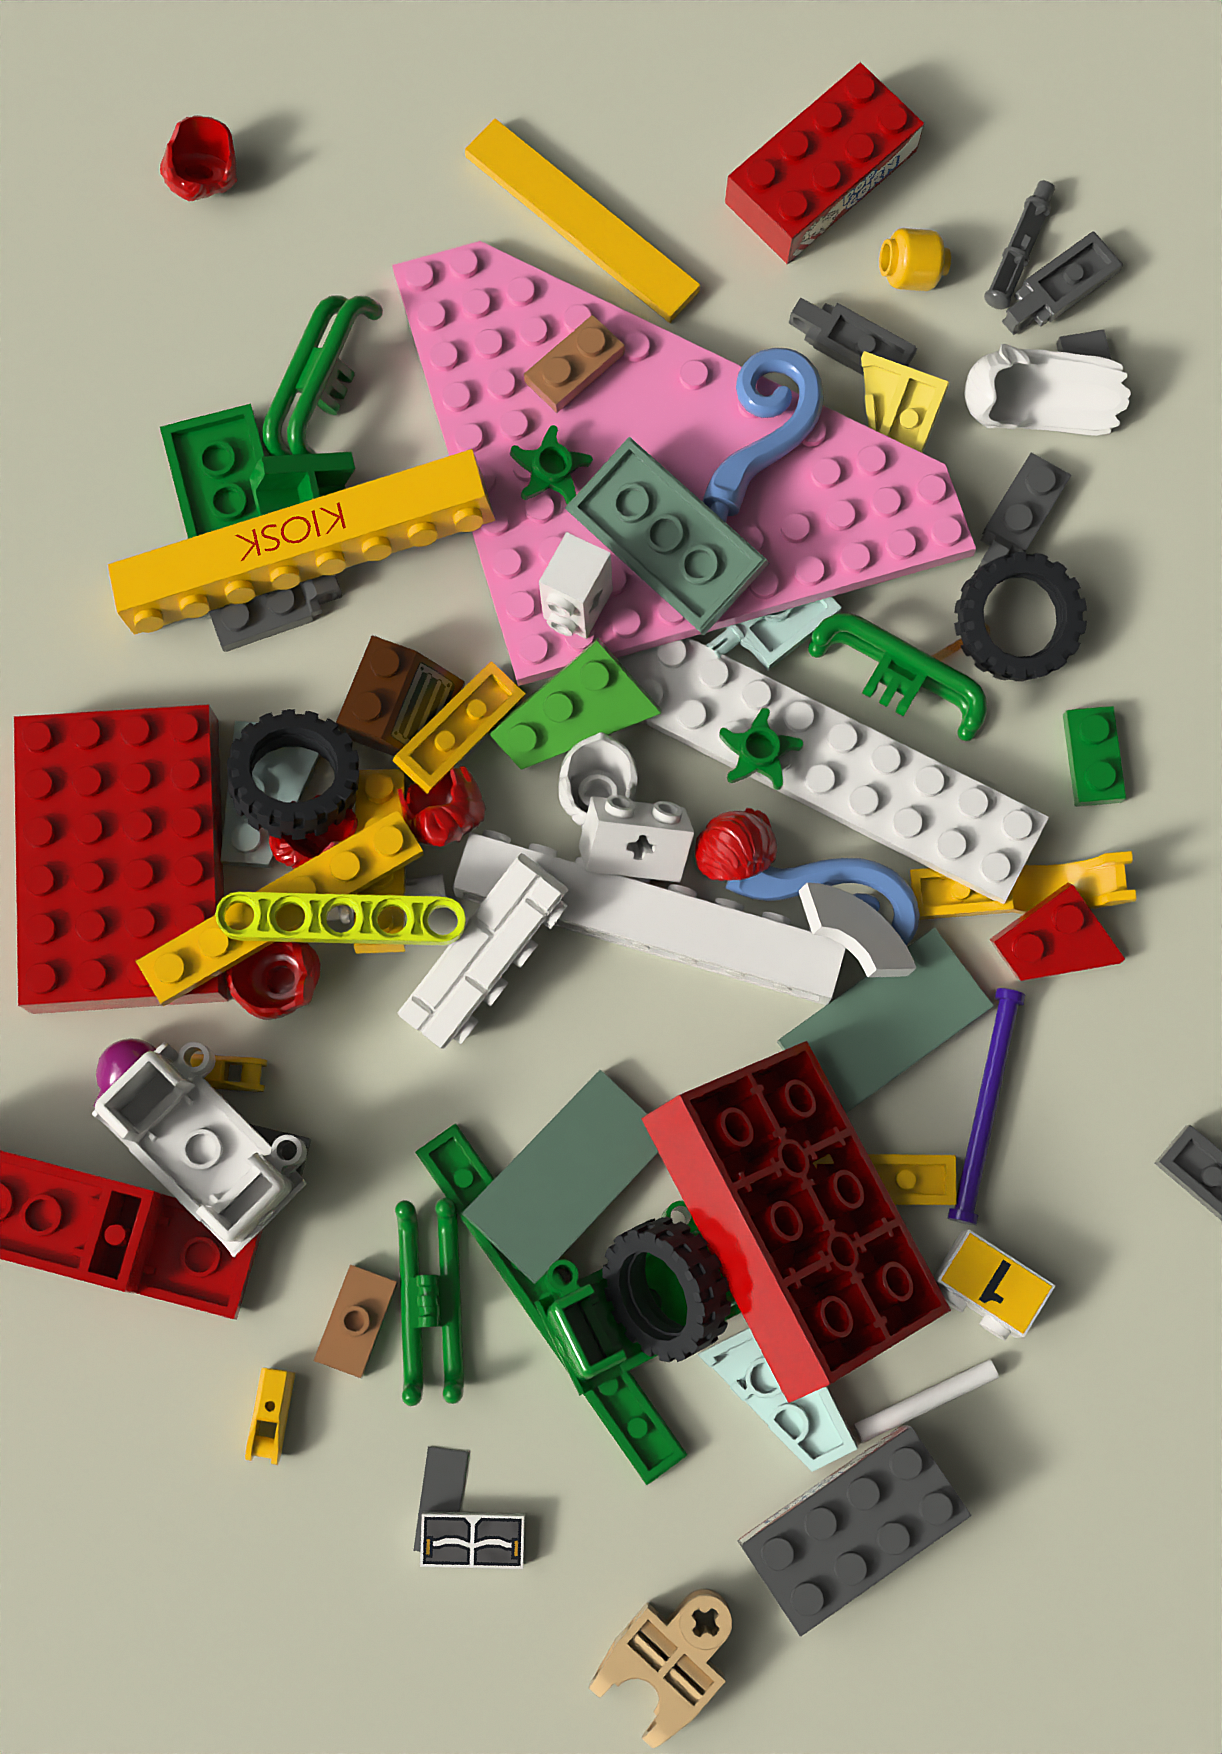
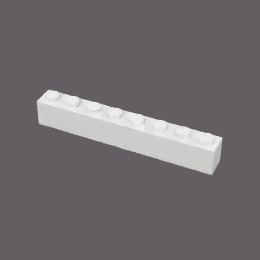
[453,830,846,1005]

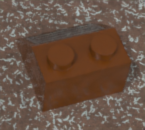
[336,635,465,756]

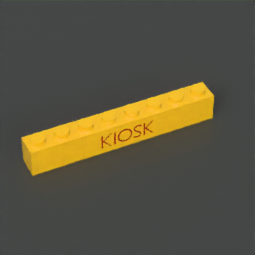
[108,449,495,635]

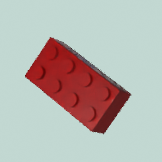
[725,62,924,264]

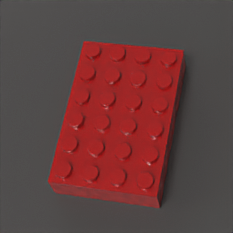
[14,704,228,1014]
[641,1041,951,1403]

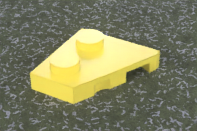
[861,351,950,453]

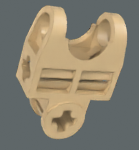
[589,1589,732,1748]

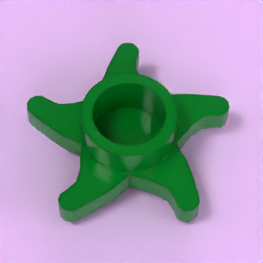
[510,425,593,505]
[719,708,803,790]

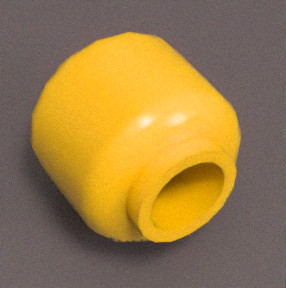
[879,228,951,291]

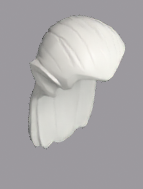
[965,344,1131,436]

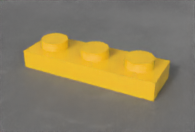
[392,661,526,794]
[813,1154,957,1205]

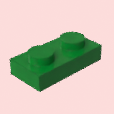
[1063,706,1126,807]

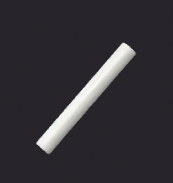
[854,1359,999,1443]

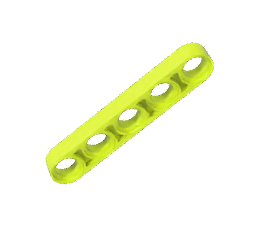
[215,892,466,945]

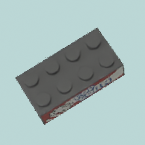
[737,1424,972,1637]

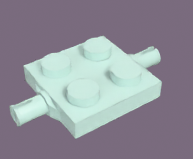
[706,597,841,671]

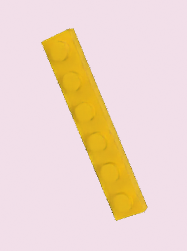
[136,809,424,1007]

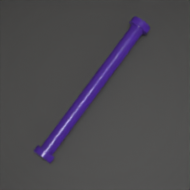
[947,988,1026,1225]

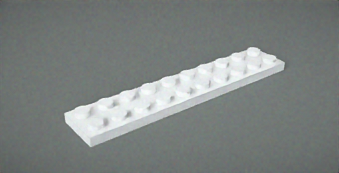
[617,638,1049,904]

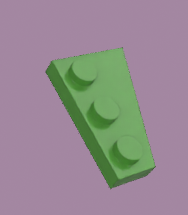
[489,638,662,770]

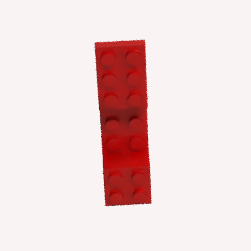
[0,1150,263,1320]

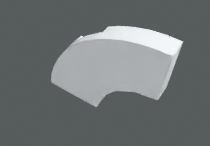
[799,883,916,977]

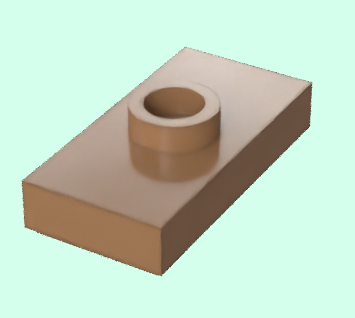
[313,1264,398,1378]

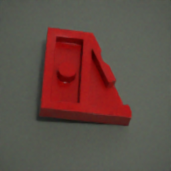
[989,882,1125,981]

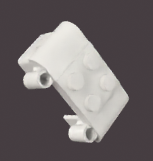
[92,1042,307,1257]

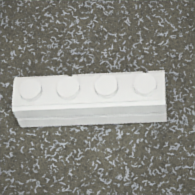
[398,853,569,1049]

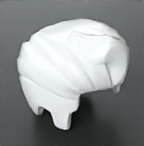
[558,732,637,831]

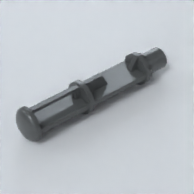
[984,180,1055,310]

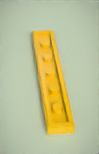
[465,118,700,323]

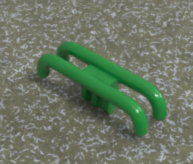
[262,295,383,456]
[808,613,988,741]
[395,1198,464,1406]

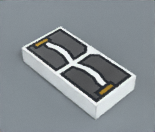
[420,1511,525,1569]

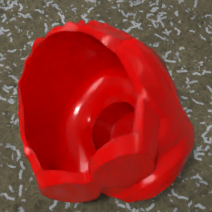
[695,808,777,881]
[226,942,321,1020]

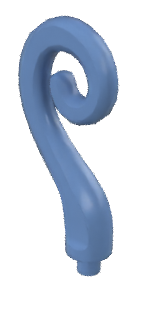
[702,348,824,522]
[725,858,920,945]

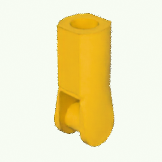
[190,1054,267,1092]
[245,1367,296,1465]

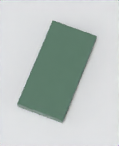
[565,437,770,635]
[777,928,994,1113]
[462,1070,658,1284]

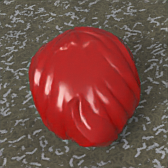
[398,766,486,847]

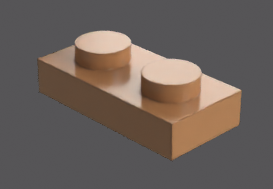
[524,315,625,413]

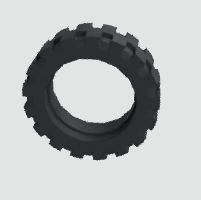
[954,552,1087,681]
[227,709,359,840]
[602,1217,731,1362]

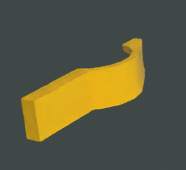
[910,851,1137,920]

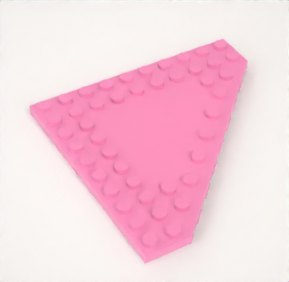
[392,241,976,686]

